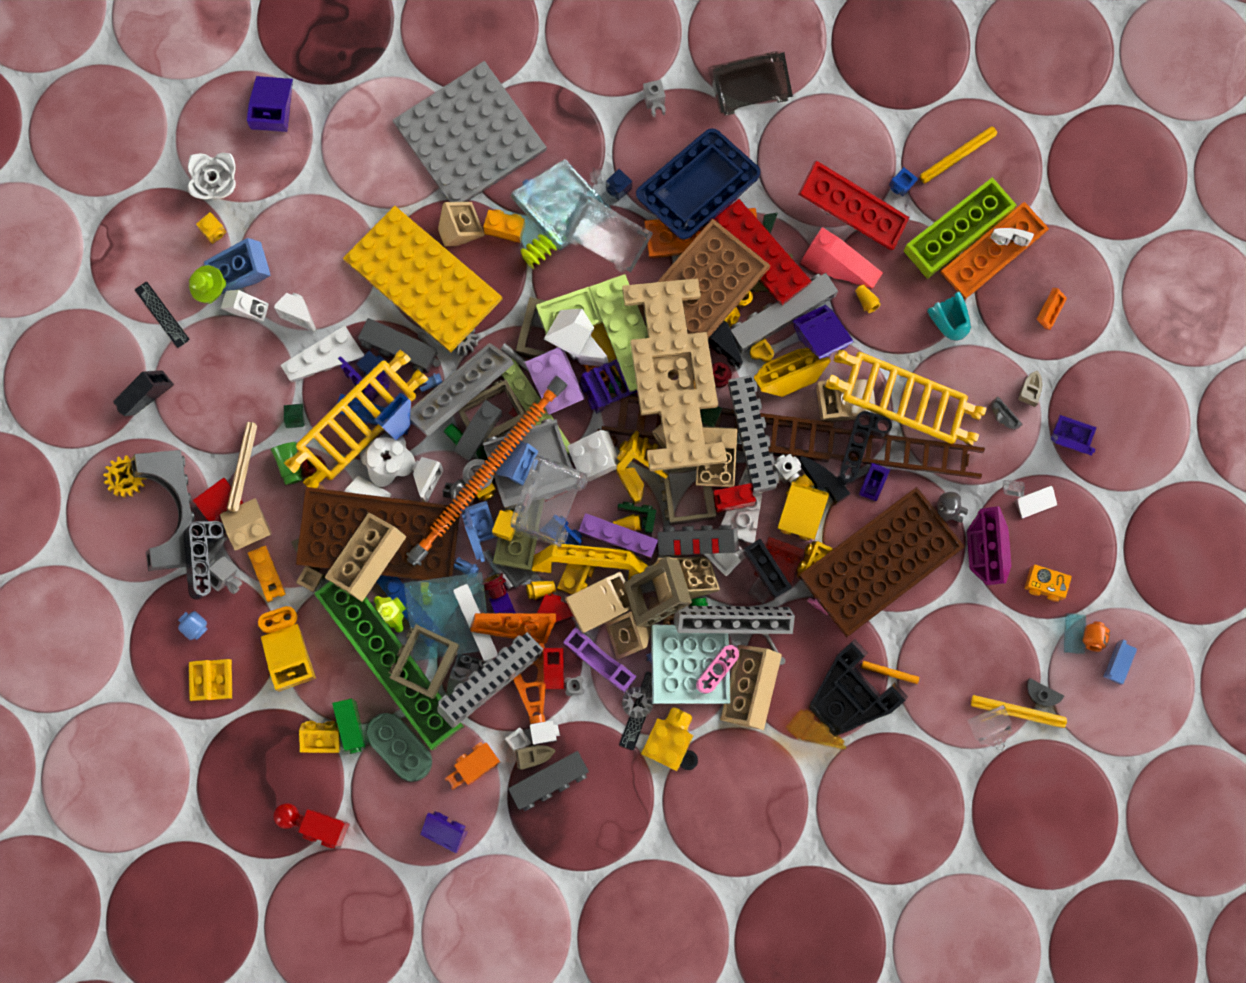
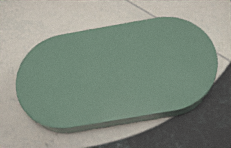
[367,713,432,782]

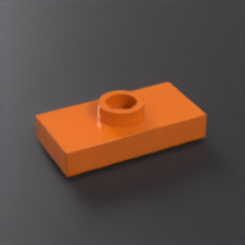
[1037,287,1067,330]

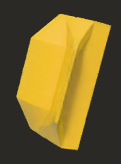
[616,468,644,505]

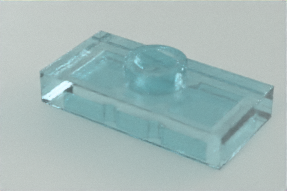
[1064,613,1086,654]

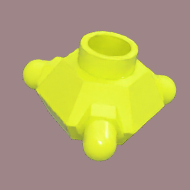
[374,596,406,633]

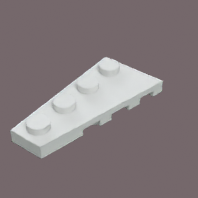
[280,326,364,382]
[721,466,763,544]

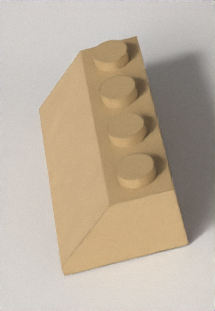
[325,513,406,602]
[720,645,782,730]

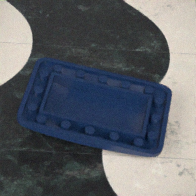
[636,128,761,239]

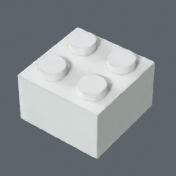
[567,430,618,482]

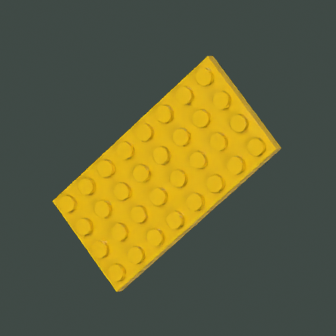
[343,206,503,353]

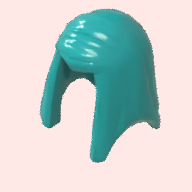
[927,292,971,341]

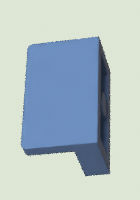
[496,441,538,486]
[1103,639,1137,685]

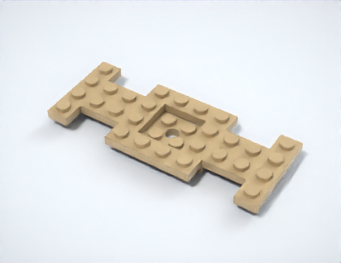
[622,278,727,471]

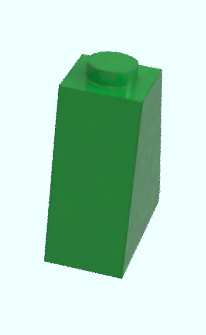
[332,698,366,754]

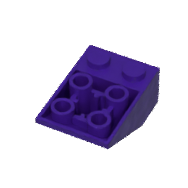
[247,76,293,132]
[792,304,854,359]
[420,811,468,853]

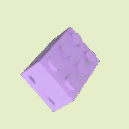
[525,347,585,415]

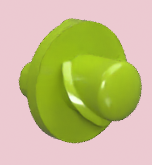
[189,265,226,304]

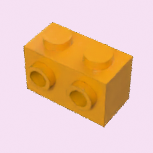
[483,209,525,243]

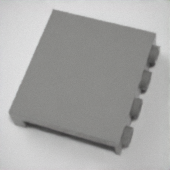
[483,419,578,510]

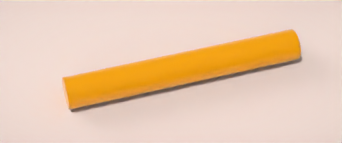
[861,661,919,684]

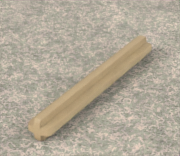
[227,422,257,512]

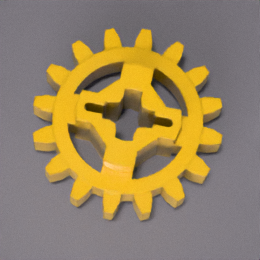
[103,455,147,498]

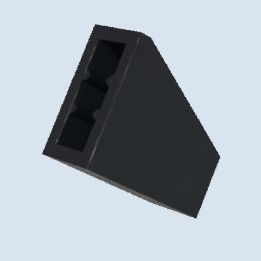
[113,370,174,416]

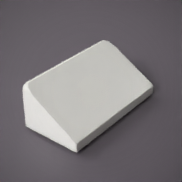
[1014,486,1057,519]

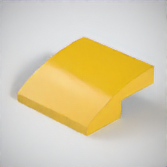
[189,659,232,701]

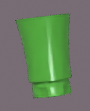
[270,442,303,485]

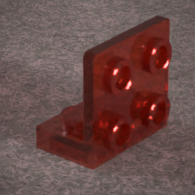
[754,536,805,585]

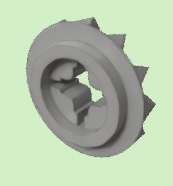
[463,459,494,490]
[622,687,653,718]

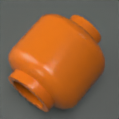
[1082,621,1110,652]

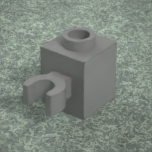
[643,80,666,117]
[209,556,242,594]

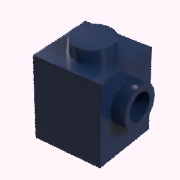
[606,169,632,201]
[356,351,387,375]

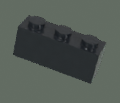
[743,539,792,600]

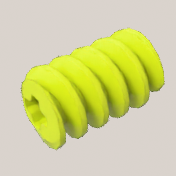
[520,229,562,270]

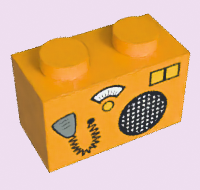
[1024,564,1072,602]

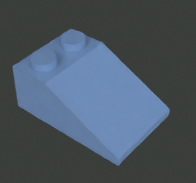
[204,238,271,294]

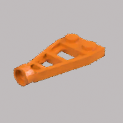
[513,643,546,725]

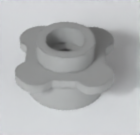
[564,676,585,696]

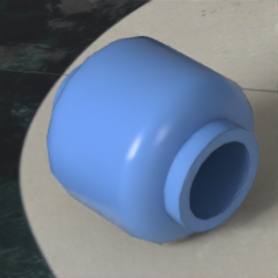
[178,611,207,640]

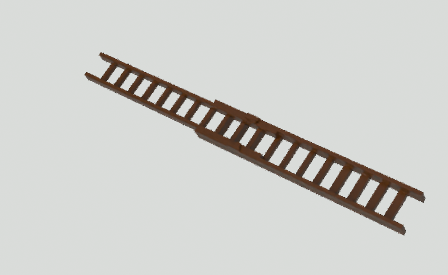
[601,393,985,479]

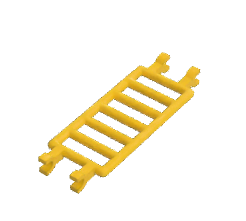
[284,350,428,488]
[825,350,986,446]

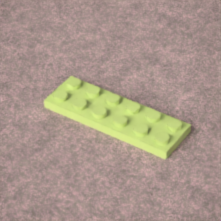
[590,274,648,392]

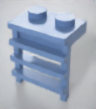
[461,501,496,562]

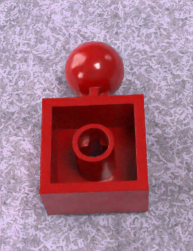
[273,803,350,849]

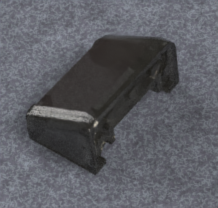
[708,51,793,116]

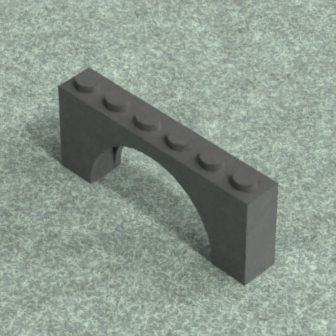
[131,450,200,571]

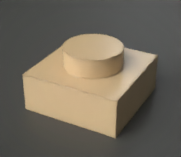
[296,566,323,592]

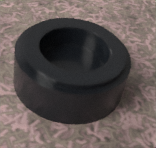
[680,750,698,770]

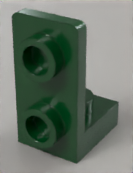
[618,502,656,535]

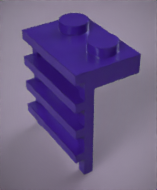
[338,356,390,402]
[579,359,637,414]
[1050,415,1097,456]

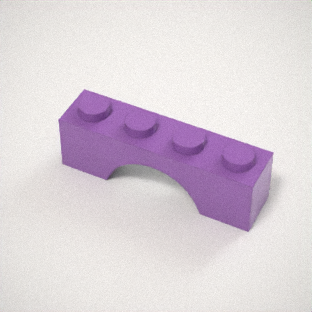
[579,513,658,561]
[563,627,637,693]

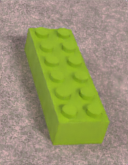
[904,177,1017,279]

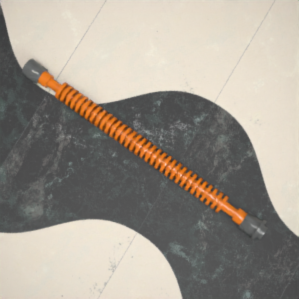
[406,376,568,566]

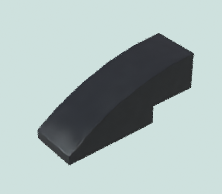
[799,456,851,505]

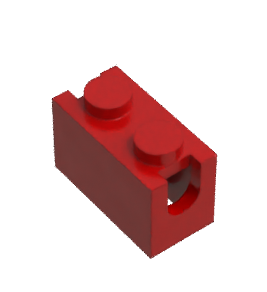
[713,483,756,513]

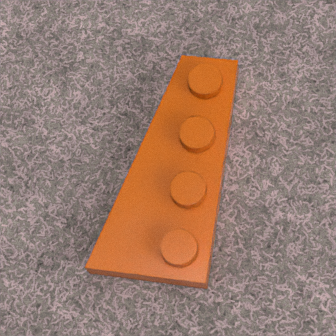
[470,613,556,644]

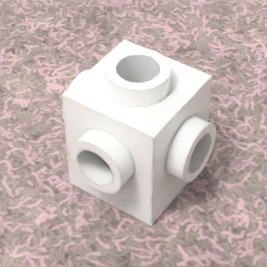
[773,454,801,484]

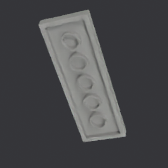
[410,343,514,436]

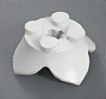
[188,153,236,200]
[360,433,415,487]

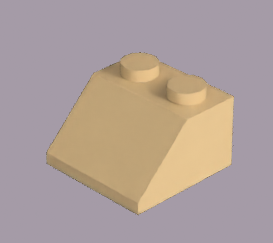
[220,498,272,551]

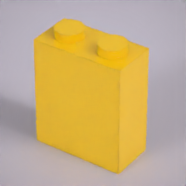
[778,482,829,541]

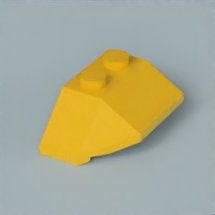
[753,348,831,397]

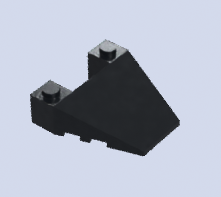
[808,639,908,737]

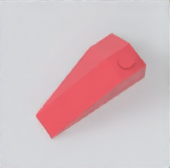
[800,227,883,289]

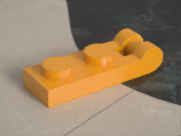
[248,545,286,602]

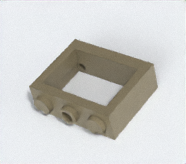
[516,297,567,359]
[457,380,525,447]
[659,466,716,525]
[624,557,692,627]
[389,624,460,699]

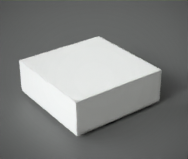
[504,728,532,753]

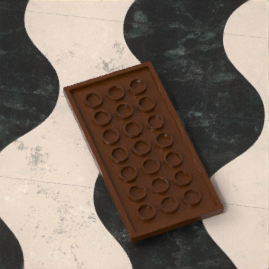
[295,487,461,584]
[798,487,965,638]

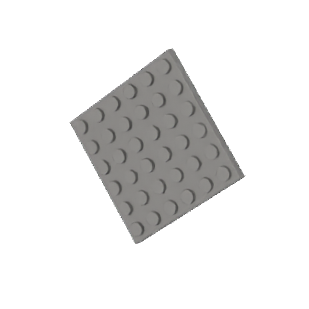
[393,61,547,202]

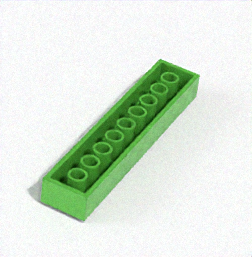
[314,581,464,751]

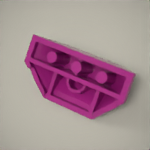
[967,506,1012,586]

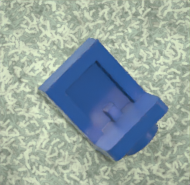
[889,167,918,197]

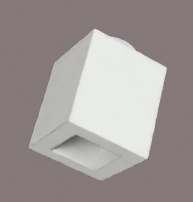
[530,721,560,745]

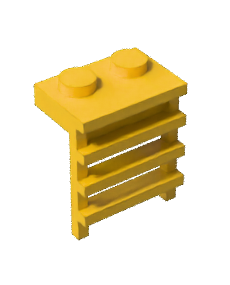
[617,431,668,479]

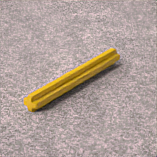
[919,126,997,184]
[971,695,1067,728]

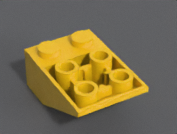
[261,624,316,692]

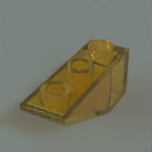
[785,709,847,750]

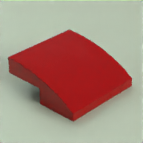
[193,478,244,532]

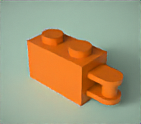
[445,742,501,790]

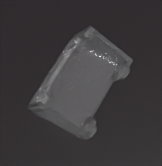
[566,193,653,273]
[511,455,588,548]

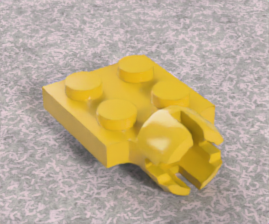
[641,707,694,771]

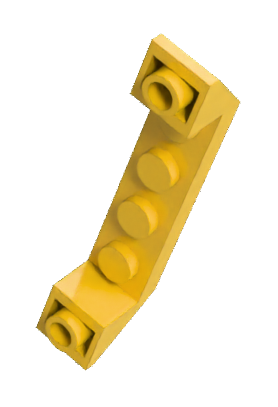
[532,543,648,580]

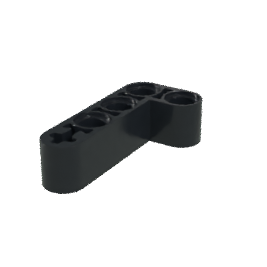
[838,411,892,486]
[184,521,225,600]

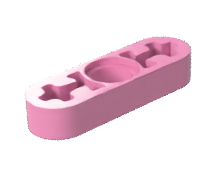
[696,645,739,694]

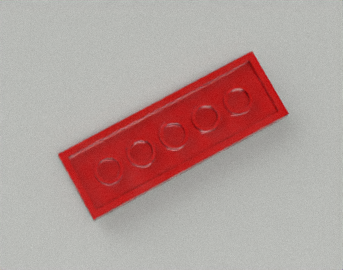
[798,161,910,250]
[714,199,811,306]

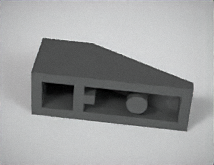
[454,400,503,462]

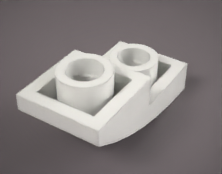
[990,228,1034,246]

